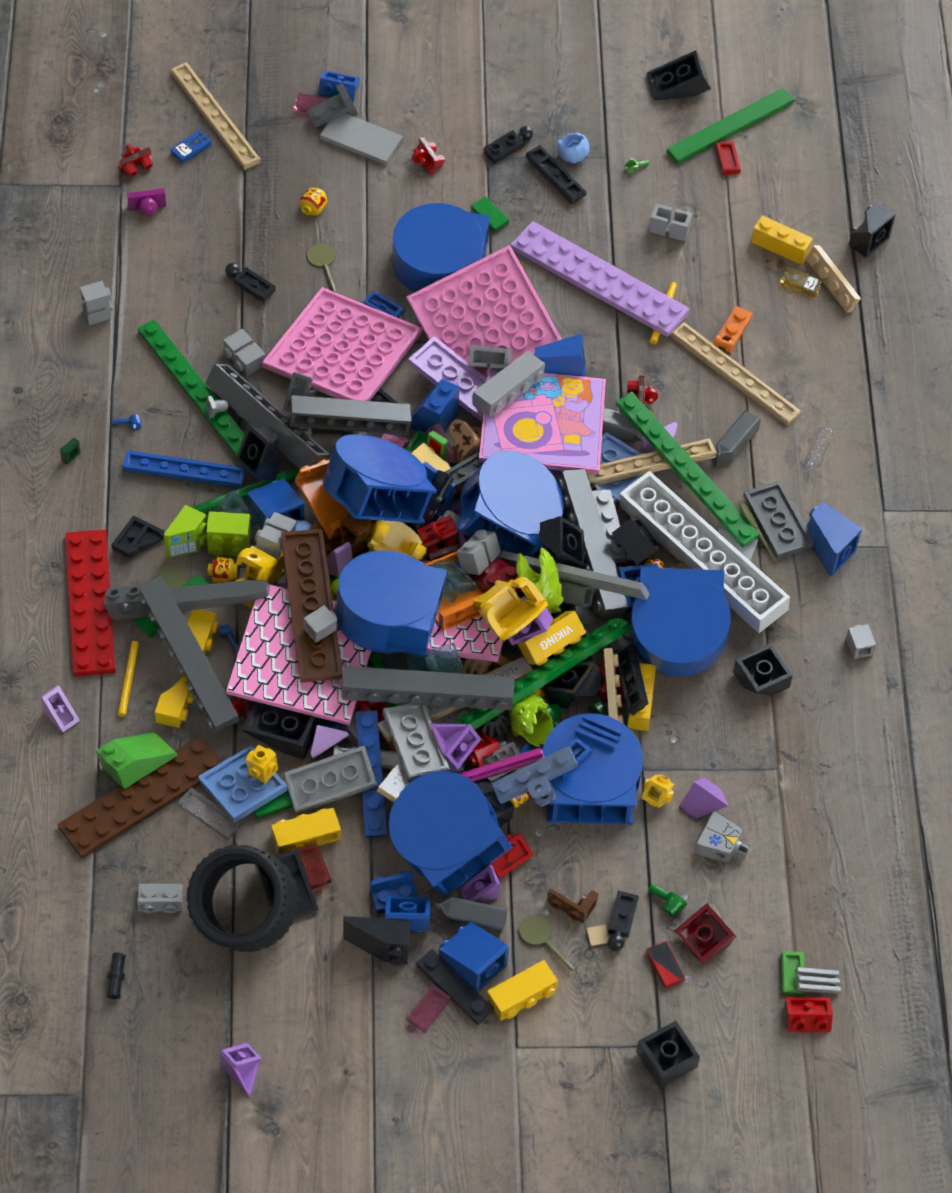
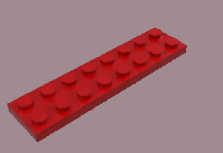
[65,529,116,676]

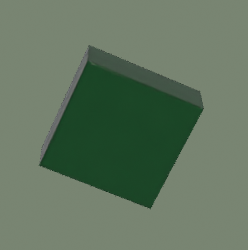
[60,437,81,464]

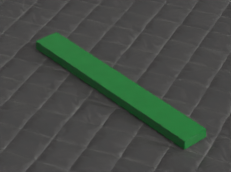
[666,87,794,164]

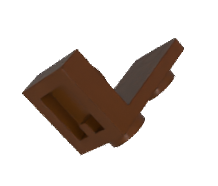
[547,888,599,923]

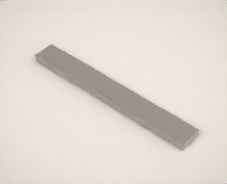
[498,551,650,600]

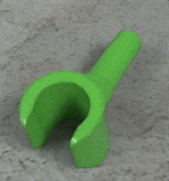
[624,159,650,174]

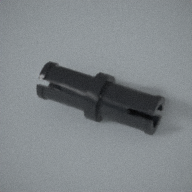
[106,952,126,1000]

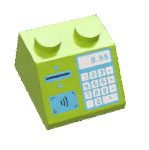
[164,505,207,558]

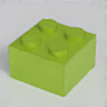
[207,511,251,557]

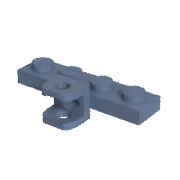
[492,746,579,807]

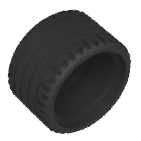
[186,844,299,952]

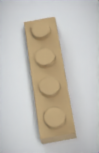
[805,245,861,313]
[604,648,624,724]

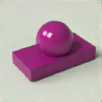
[127,188,166,216]

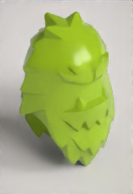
[516,548,564,614]
[508,693,554,748]

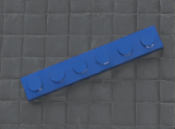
[123,450,245,488]
[356,710,387,838]

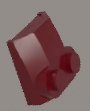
[469,558,521,594]
[674,903,736,964]

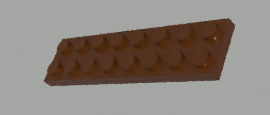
[281,529,343,683]
[58,735,222,859]

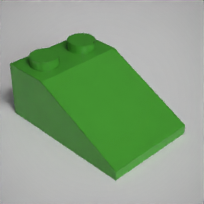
[96,732,177,789]

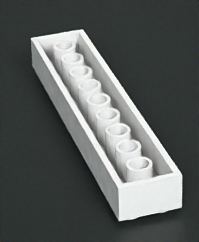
[619,471,790,633]

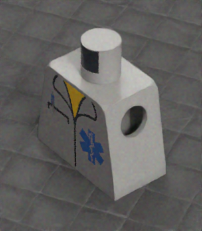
[695,811,750,863]

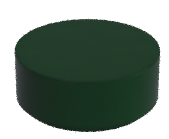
[588,701,608,716]

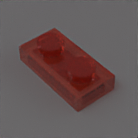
[298,843,332,889]

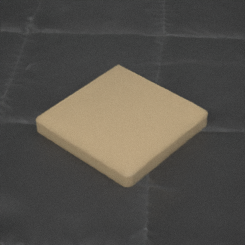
[587,925,609,946]

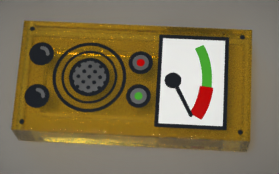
[780,267,823,297]

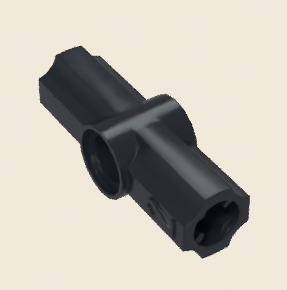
[410,470,454,529]

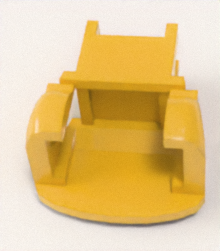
[365,520,427,561]
[234,546,285,610]
[473,577,548,641]

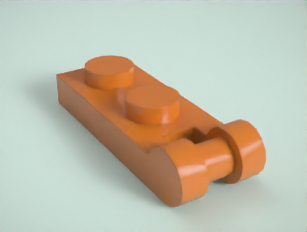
[713,306,753,353]

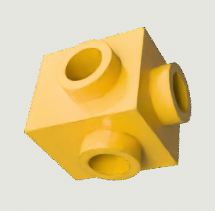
[246,745,278,784]
[641,775,675,808]

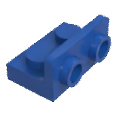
[318,70,361,102]
[370,871,418,914]

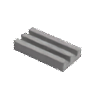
[795,967,841,994]

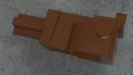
[339,513,372,559]

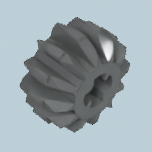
[475,711,510,739]

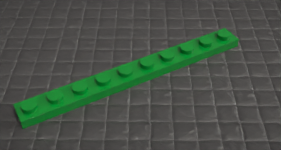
[138,319,245,457]
[616,392,759,548]
[453,618,631,730]

